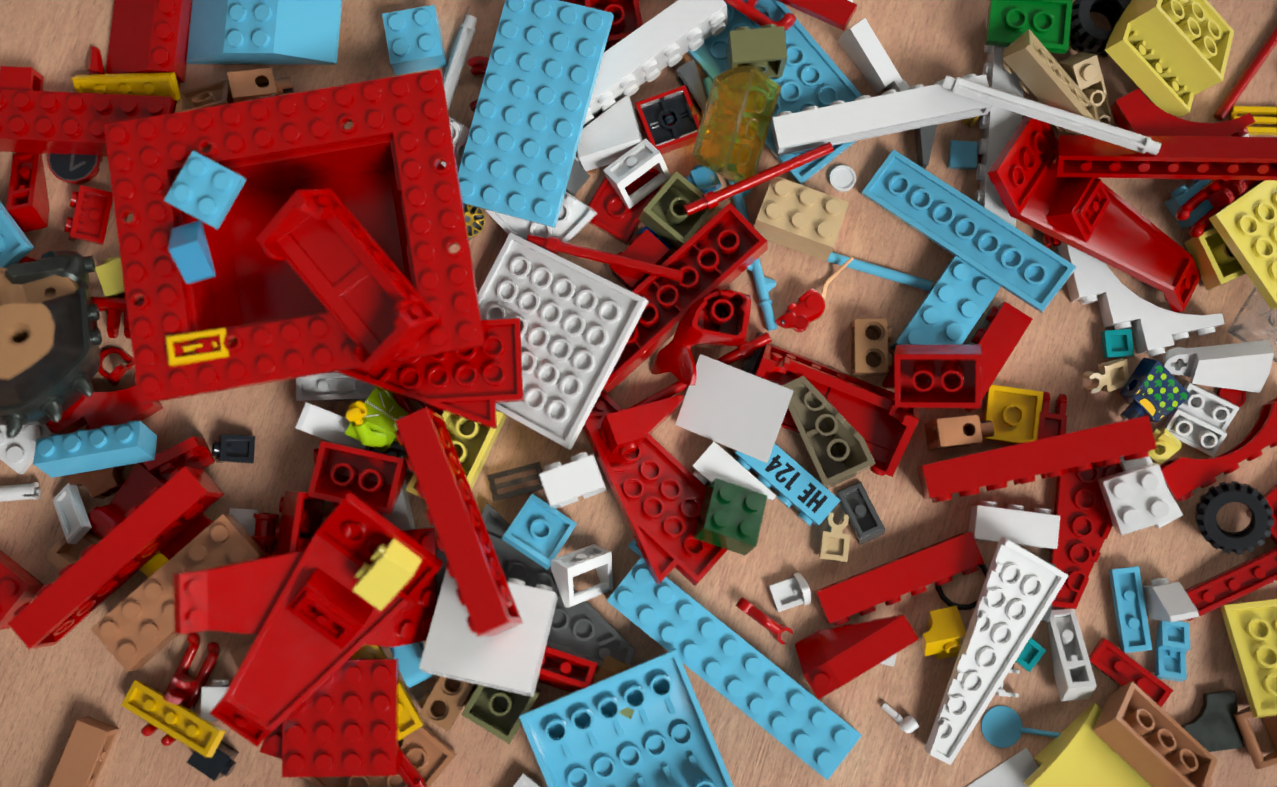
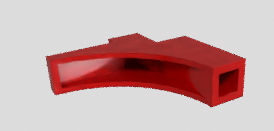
[1110,88,1256,137]
[45,385,163,435]

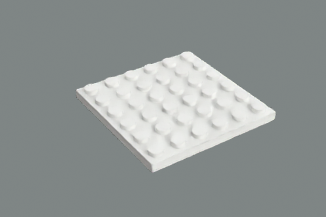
[477,232,648,449]

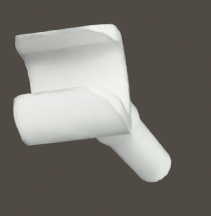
[881,702,919,733]

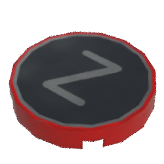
[47,153,103,185]

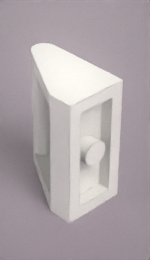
[603,139,671,209]
[551,544,613,608]

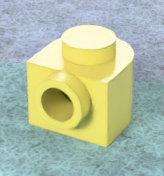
[1148,427,1182,465]

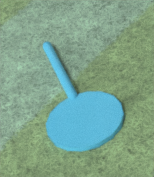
[981,706,1061,748]

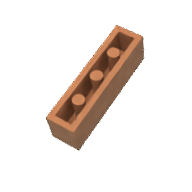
[45,716,119,787]

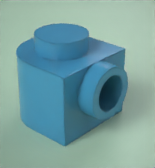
[684,163,722,194]

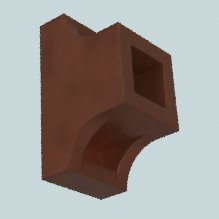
[66,465,126,499]

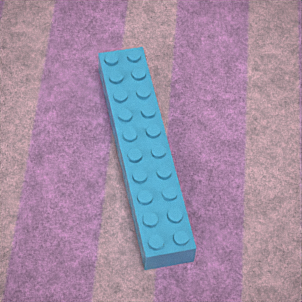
[607,557,862,781]

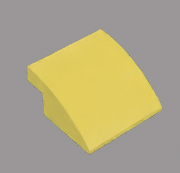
[1105,0,1234,118]
[1023,702,1153,787]

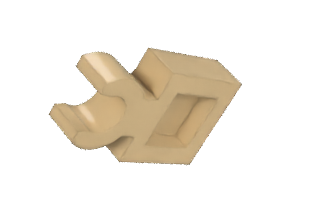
[1083,357,1129,393]
[819,513,850,562]

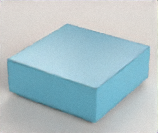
[948,140,978,170]

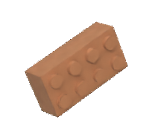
[1092,681,1217,787]

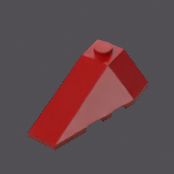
[794,614,919,699]

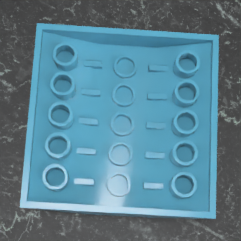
[186,0,342,65]
[519,649,734,787]

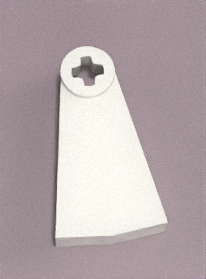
[837,18,910,93]
[1163,340,1274,393]

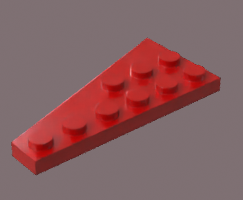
[1049,462,1123,609]

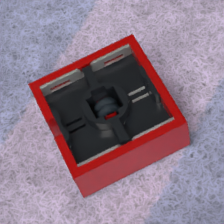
[635,85,704,155]

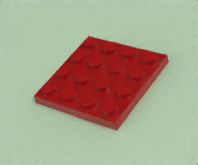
[282,658,399,778]

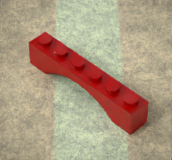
[1160,397,1277,502]

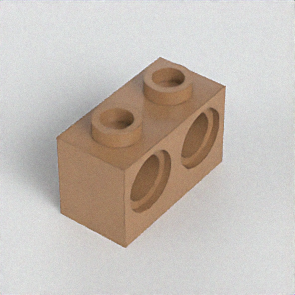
[851,319,892,376]
[419,675,476,731]

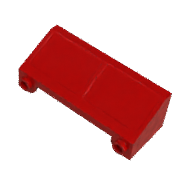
[256,188,440,373]
[755,343,919,477]

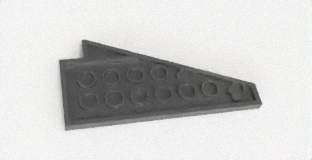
[436,504,635,673]

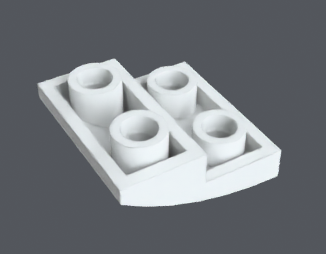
[1164,381,1239,457]

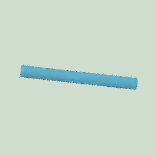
[827,252,933,291]

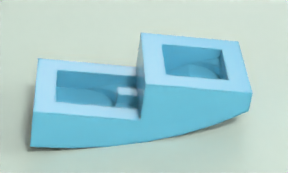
[1155,621,1190,682]

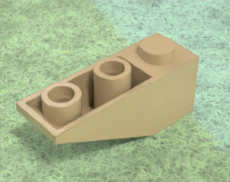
[1058,52,1116,127]

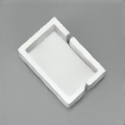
[539,452,607,509]

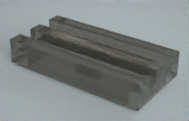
[487,462,544,502]

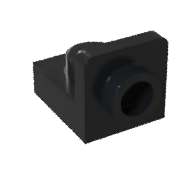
[212,434,255,464]

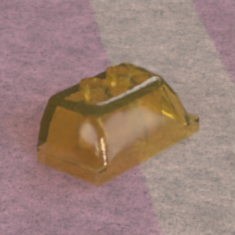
[692,66,781,189]

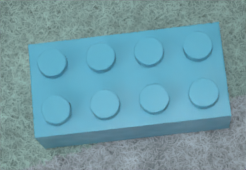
[891,256,1001,350]

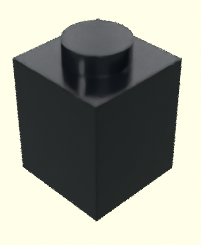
[187,741,239,781]

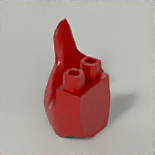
[651,290,751,386]

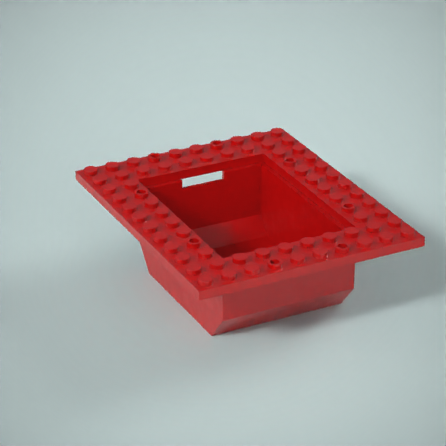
[104,69,485,404]

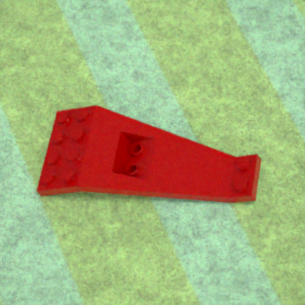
[987,116,1201,312]
[209,492,443,747]
[173,527,437,647]

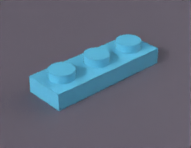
[1108,566,1152,653]

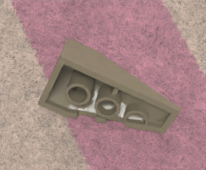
[782,376,876,489]

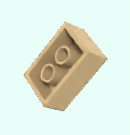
[754,176,849,261]

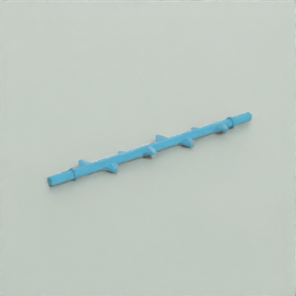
[703,77,777,331]

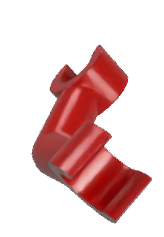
[735,597,793,645]

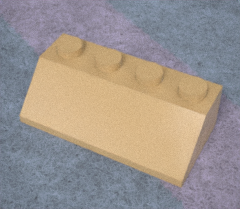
[1002,29,1099,135]

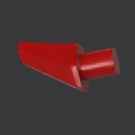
[85,46,105,75]

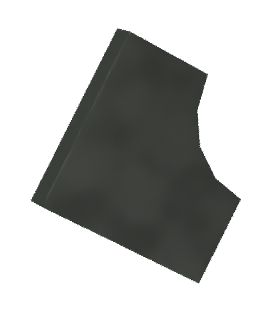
[1181,690,1244,752]

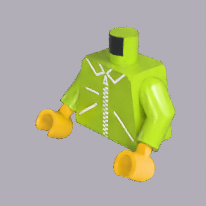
[345,387,409,452]

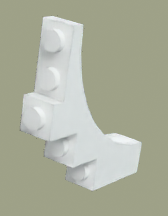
[1058,241,1225,357]

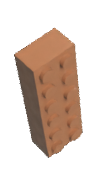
[91,514,268,672]

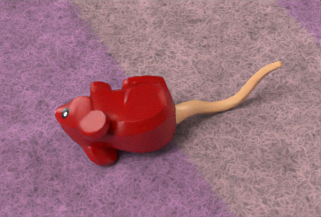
[775,257,854,333]

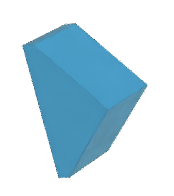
[169,221,216,284]

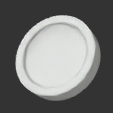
[829,165,856,192]

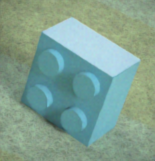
[382,5,447,75]

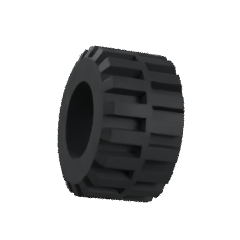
[1069,0,1132,58]
[1195,481,1274,555]

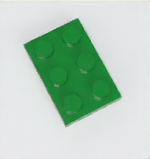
[985,0,1073,54]

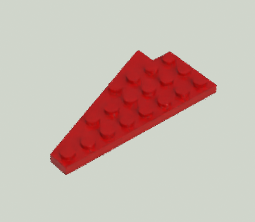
[336,318,524,429]
[583,390,727,586]

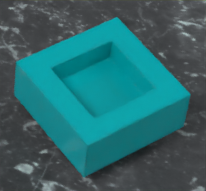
[1101,329,1134,359]
[1015,637,1047,672]

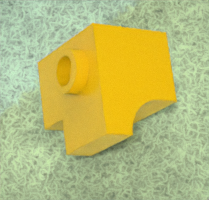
[921,606,966,660]

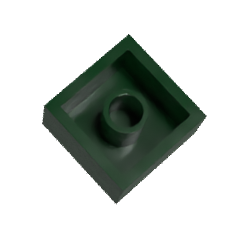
[694,478,767,556]

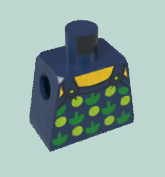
[1120,358,1191,422]

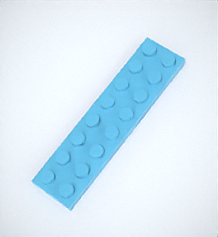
[862,149,1076,313]

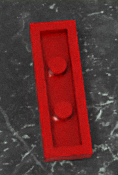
[1088,638,1174,707]

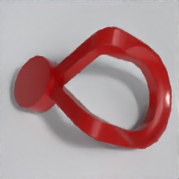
[98,348,134,386]

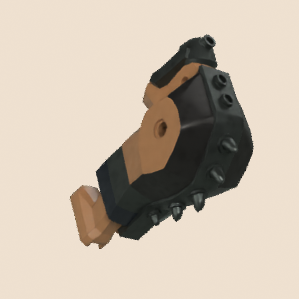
[0,250,102,438]

